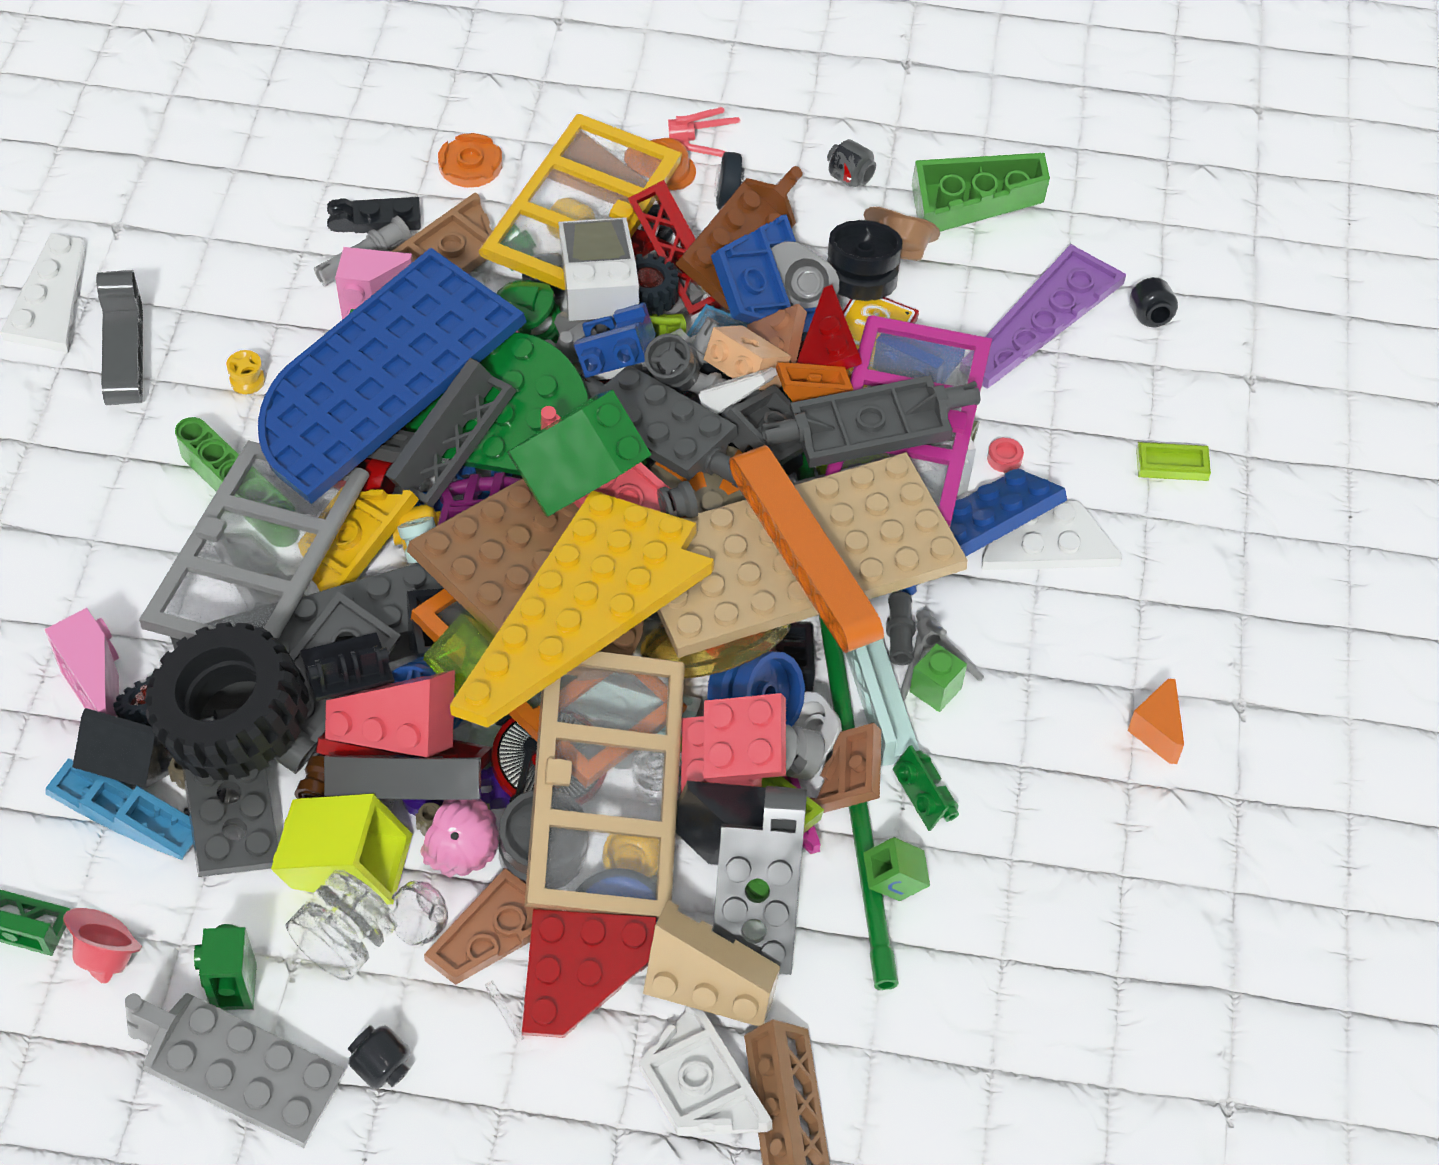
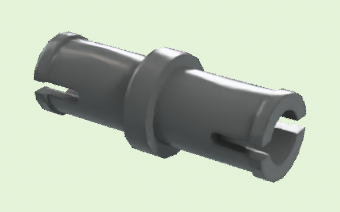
[886,592,916,666]

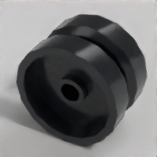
[827,220,902,301]

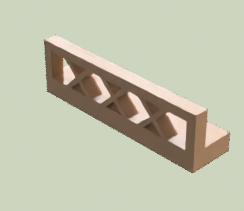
[744,1019,830,1165]

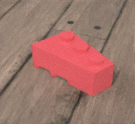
[325,670,455,758]

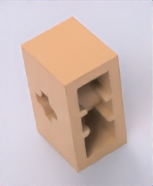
[703,325,791,390]

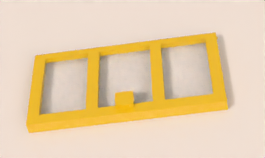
[479,114,682,290]

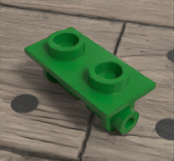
[892,745,959,831]

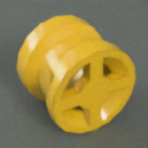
[226,350,265,395]

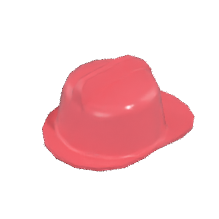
[63,908,142,984]

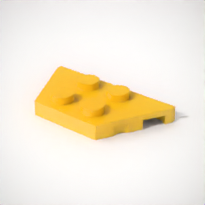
[298,489,419,592]

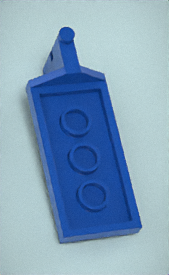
[902,468,1067,595]

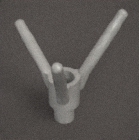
[900,610,984,700]

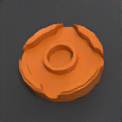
[438,133,503,188]

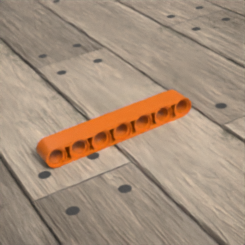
[729,445,884,653]

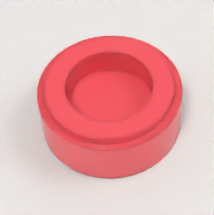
[987,437,1024,473]

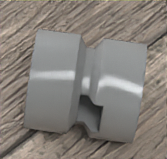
[786,724,824,780]

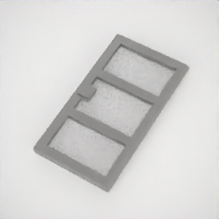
[139,440,369,640]

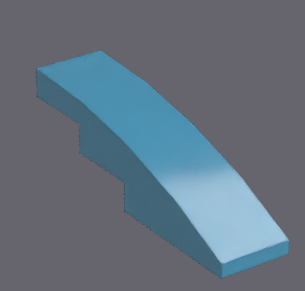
[45,758,193,860]

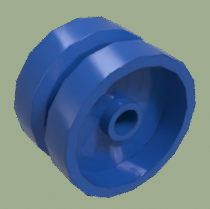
[707,648,805,727]

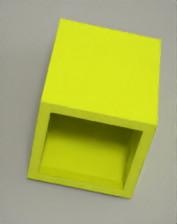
[271,794,413,905]

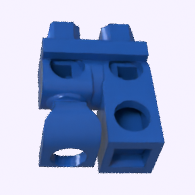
[574,302,656,378]

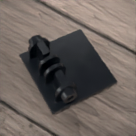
[300,632,395,701]

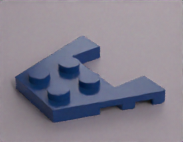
[711,214,817,332]

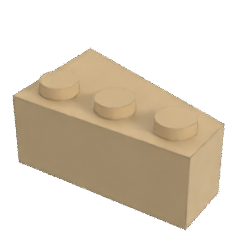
[643,900,780,1026]

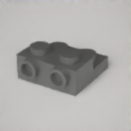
[721,384,804,465]

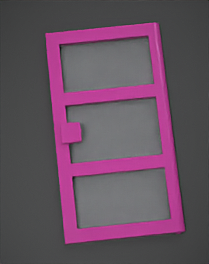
[825,315,992,528]

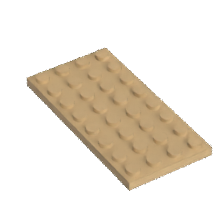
[657,452,968,658]

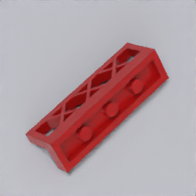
[628,180,723,317]

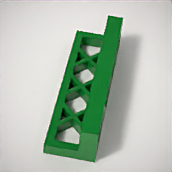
[0,889,71,956]

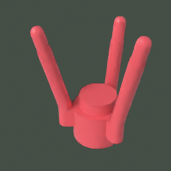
[668,107,740,157]

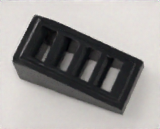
[775,624,815,692]

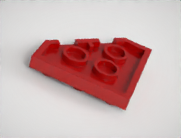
[522,909,656,1038]

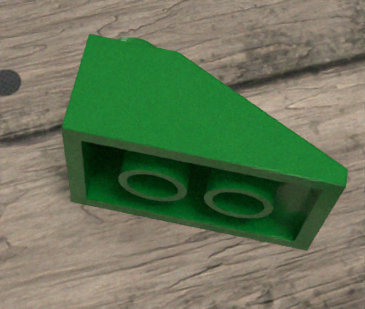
[507,390,652,517]

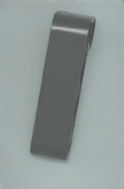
[96,269,143,406]

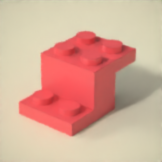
[681,693,786,792]

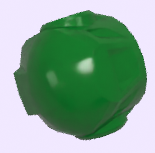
[496,280,561,344]

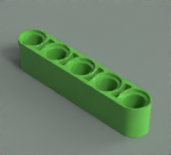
[175,417,300,550]

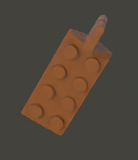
[675,166,803,310]

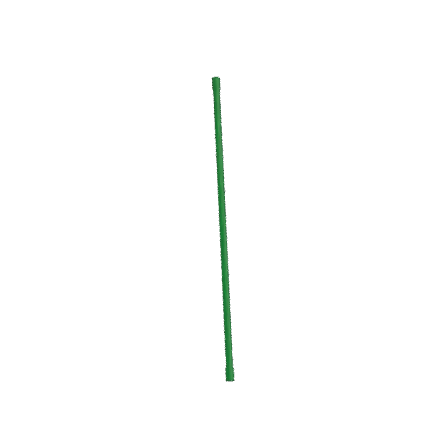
[789,398,899,990]

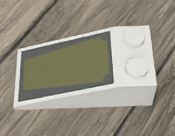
[558,217,639,321]

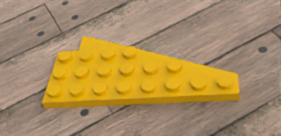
[450,491,714,728]

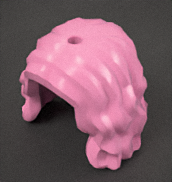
[420,799,499,878]

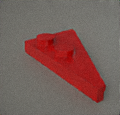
[797,284,862,370]

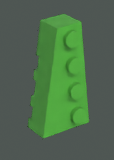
[911,152,1050,232]

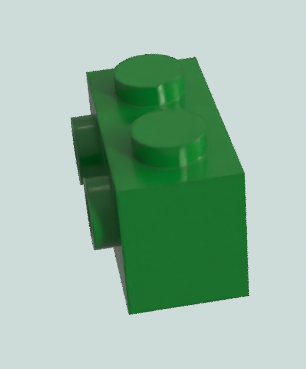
[194,924,257,1010]

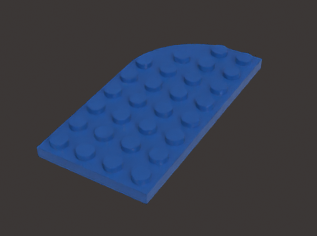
[258,248,526,504]

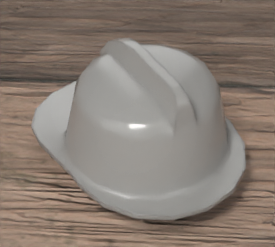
[771,241,839,308]

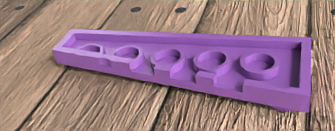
[959,244,1127,389]

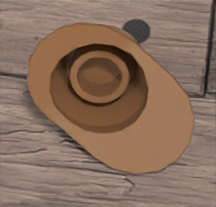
[863,207,941,261]

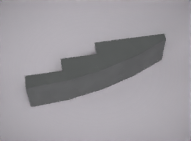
[324,755,481,800]

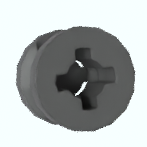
[657,480,699,518]

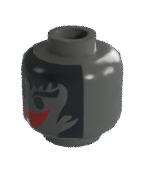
[827,139,877,188]

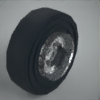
[714,152,745,210]

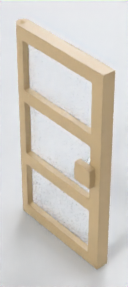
[524,651,685,920]

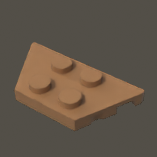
[391,192,493,274]

